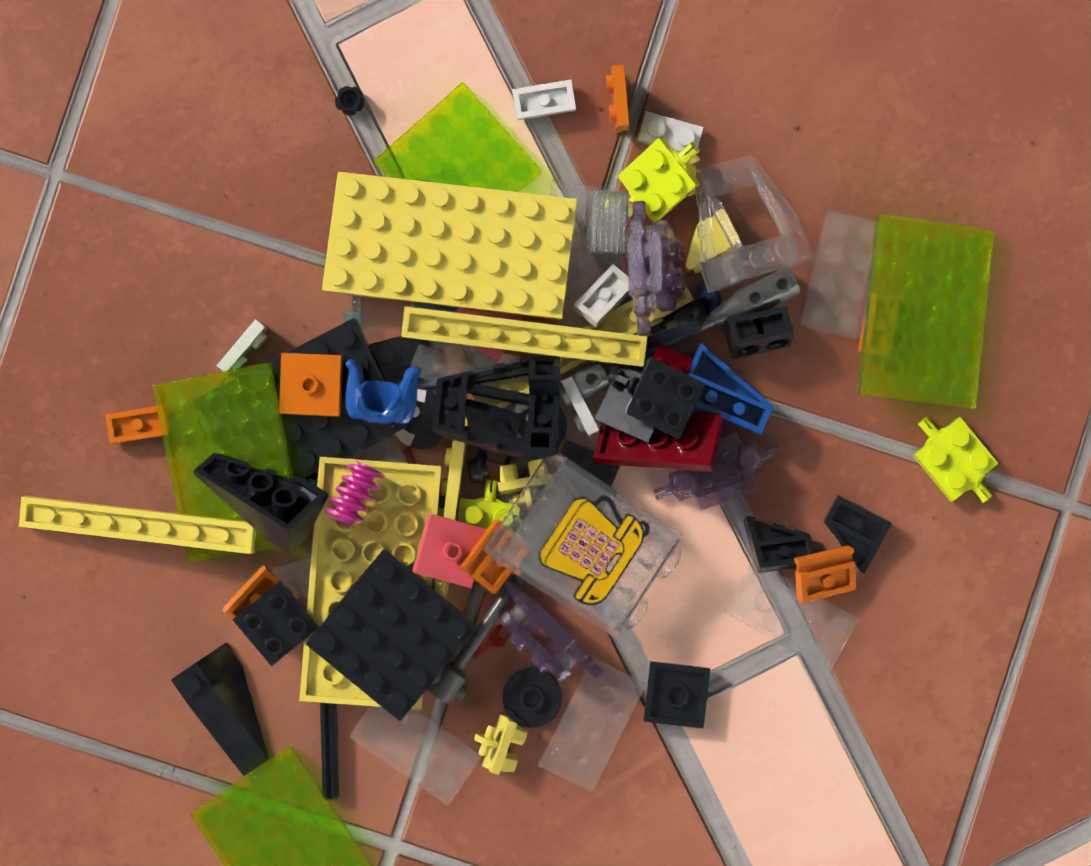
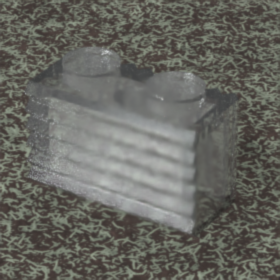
[584,190,633,255]

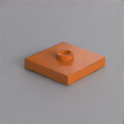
[279,353,343,416]

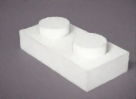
[512,80,576,121]
[637,111,703,152]
[573,265,636,328]
[217,319,268,375]
[560,376,599,436]

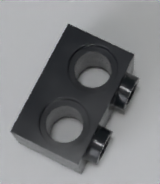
[725,306,794,359]

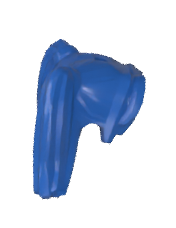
[346,359,422,425]

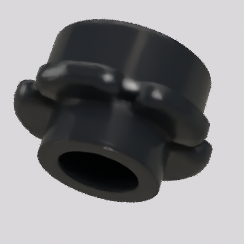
[335,86,365,116]
[467,456,489,485]

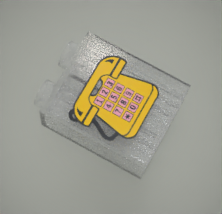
[483,452,683,638]

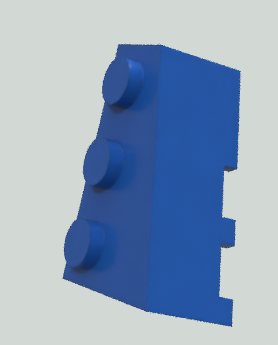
[687,343,773,435]

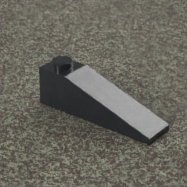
[194,452,328,554]
[171,642,269,776]

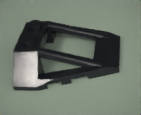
[432,356,560,457]

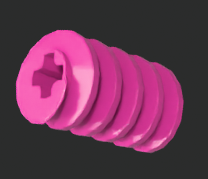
[325,461,385,529]

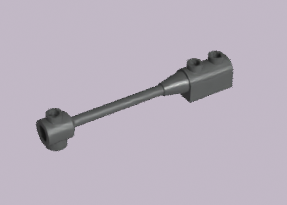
[571,266,801,400]
[427,484,576,704]

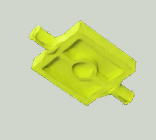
[617,137,700,223]
[912,416,998,503]
[457,480,520,582]

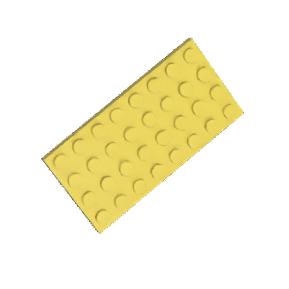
[322,172,577,320]
[299,457,441,710]

